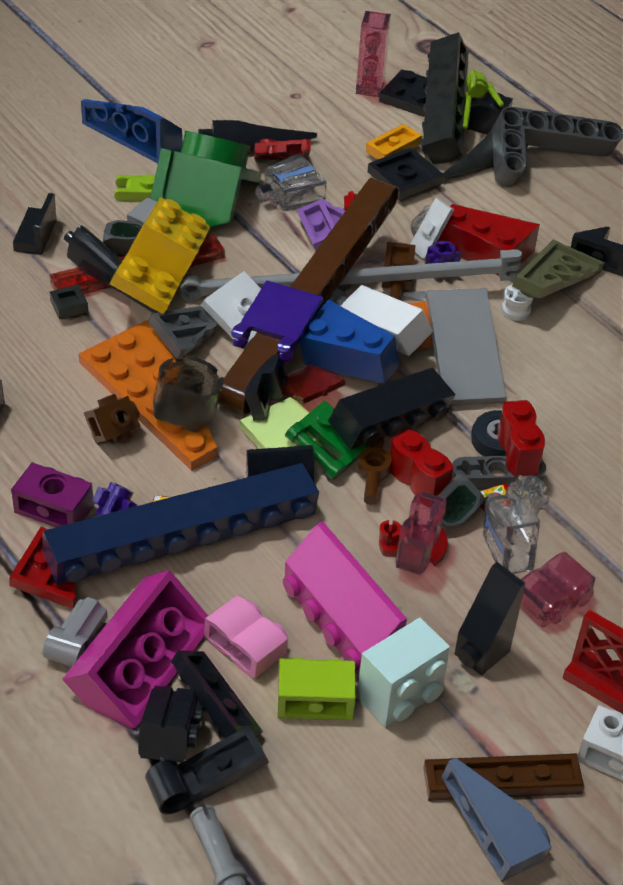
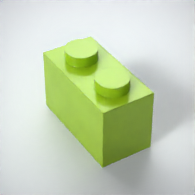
[277,657,355,720]

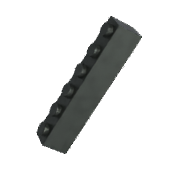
[420,32,469,164]

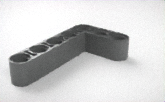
[492,107,623,187]

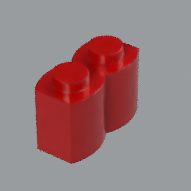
[497,400,545,477]
[390,429,453,505]

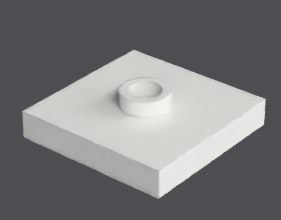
[201,271,261,349]

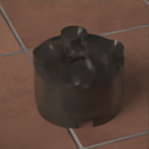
[153,357,224,432]

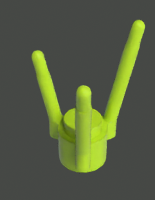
[463,70,504,129]

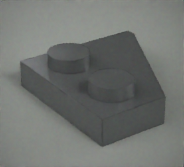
[148,306,218,360]

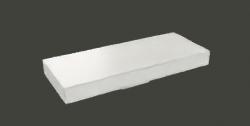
[411,198,454,259]

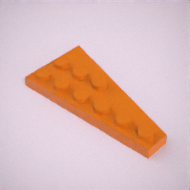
[78,319,217,471]

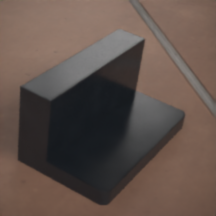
[13,193,57,255]

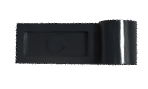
[145,725,270,814]

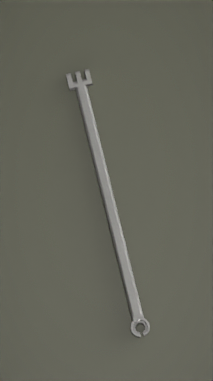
[179,250,522,301]

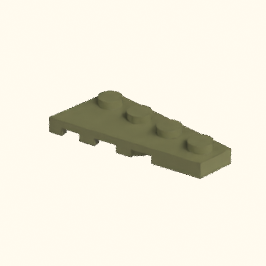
[513,239,605,299]

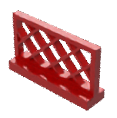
[562,609,623,714]

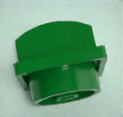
[150,130,262,227]

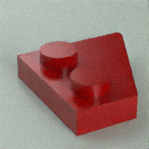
[254,139,311,160]
[9,527,75,609]

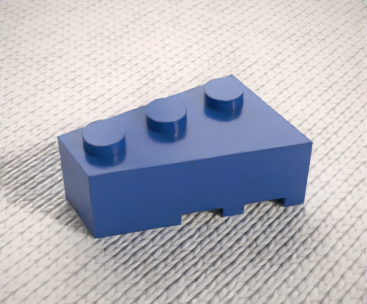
[299,300,400,384]

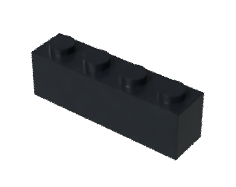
[328,367,456,449]

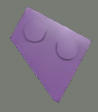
[297,199,345,251]

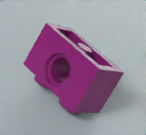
[11,462,94,527]

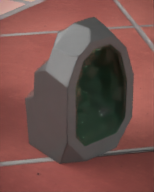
[103,220,143,257]
[430,475,485,528]

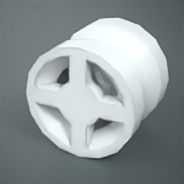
[501,284,534,321]

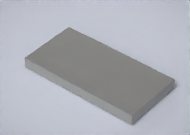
[425,288,506,405]

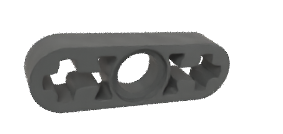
[452,456,546,489]

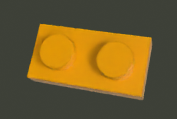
[365,124,423,160]

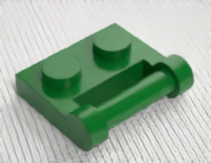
[285,400,370,480]

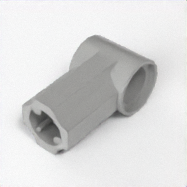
[43,597,108,667]

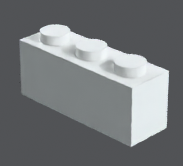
[341,285,433,356]

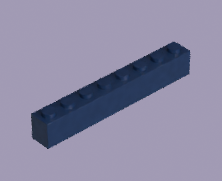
[43,463,319,585]

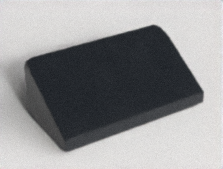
[246,445,314,482]

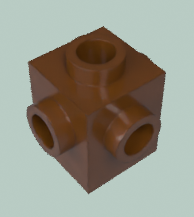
[84,394,140,443]

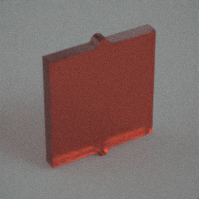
[284,364,346,404]

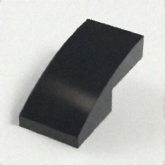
[244,354,288,420]

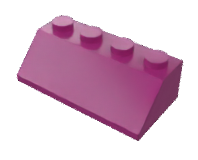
[283,521,407,675]
[62,570,208,729]

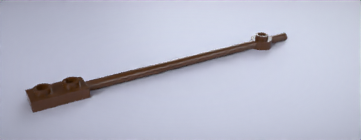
[358,242,416,505]

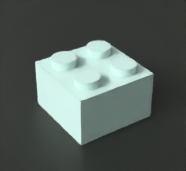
[357,617,450,728]

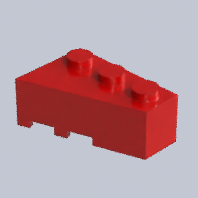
[436,204,540,276]

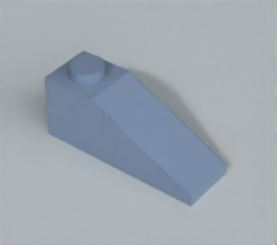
[441,758,552,882]

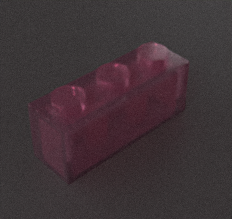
[356,11,391,97]

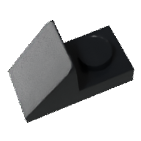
[571,227,623,276]

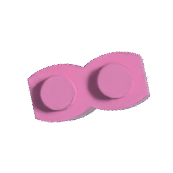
[204,595,288,678]

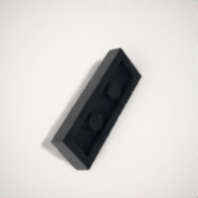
[171,650,263,739]

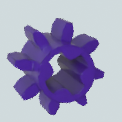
[425,241,461,264]
[92,482,138,516]

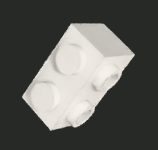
[578,705,623,781]

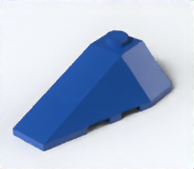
[81,99,182,164]

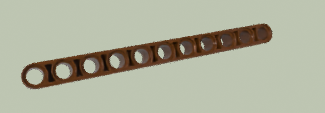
[215,178,399,415]

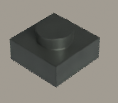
[50,285,88,319]

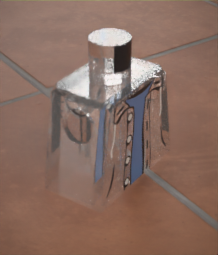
[256,153,327,211]
[483,492,540,574]

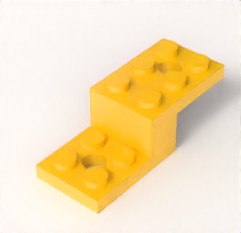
[109,197,211,315]

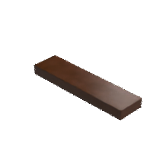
[423,753,584,801]

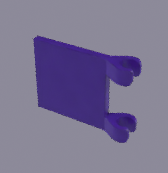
[231,280,323,362]

